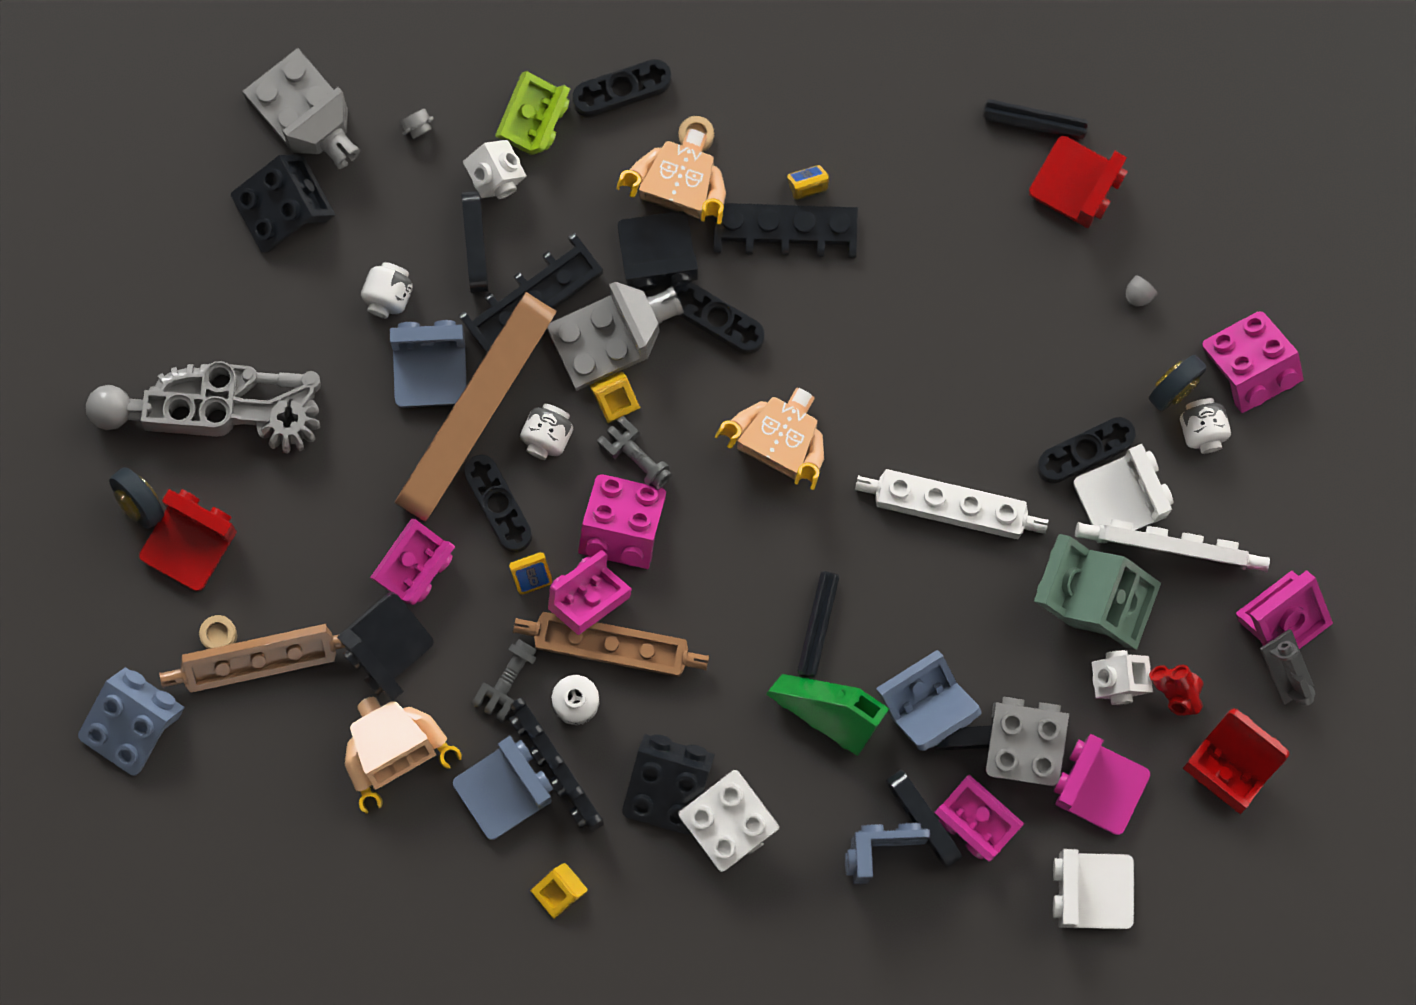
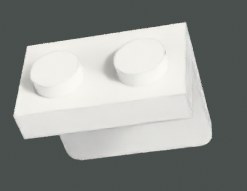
[1073,444,1174,543]
[1053,849,1134,929]

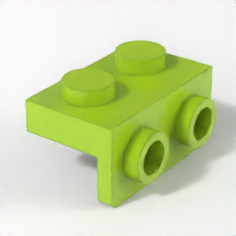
[495,71,570,155]

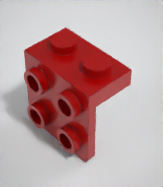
[1029,136,1128,229]
[139,489,237,592]
[1182,709,1290,815]

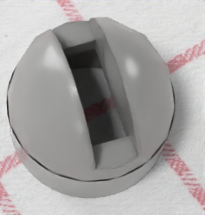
[1126,275,1157,306]

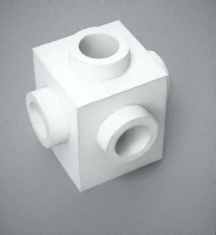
[463,140,527,199]
[1092,650,1153,705]

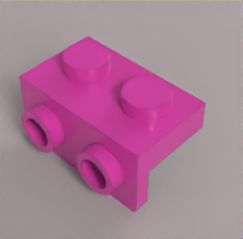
[370,518,455,605]
[548,550,632,635]
[935,774,1024,862]

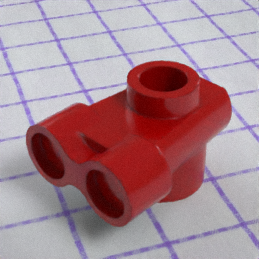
[1149,665,1204,716]

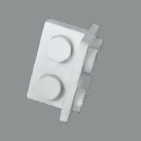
[679,770,779,872]

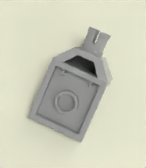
[243,48,360,169]
[547,282,684,391]

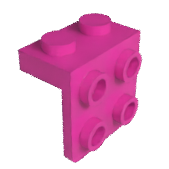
[1202,312,1304,413]
[578,474,666,569]
[1053,734,1150,835]

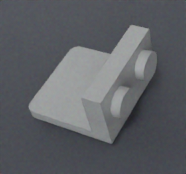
[986,697,1069,786]

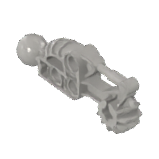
[85,361,321,453]

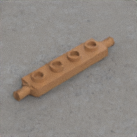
[513,612,709,677]
[159,624,345,693]

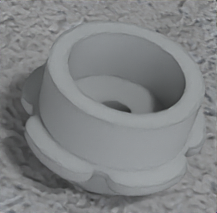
[400,108,434,139]

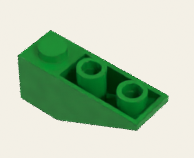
[766,674,890,756]

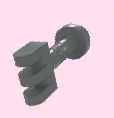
[596,416,672,489]
[471,639,537,723]

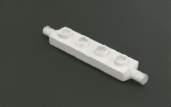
[855,469,1048,540]
[1075,519,1270,572]

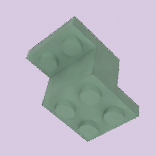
[1034,534,1161,650]

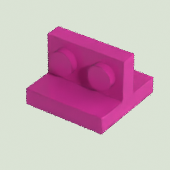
[1236,570,1333,649]

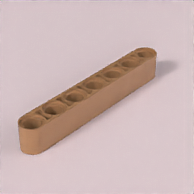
[394,292,557,522]

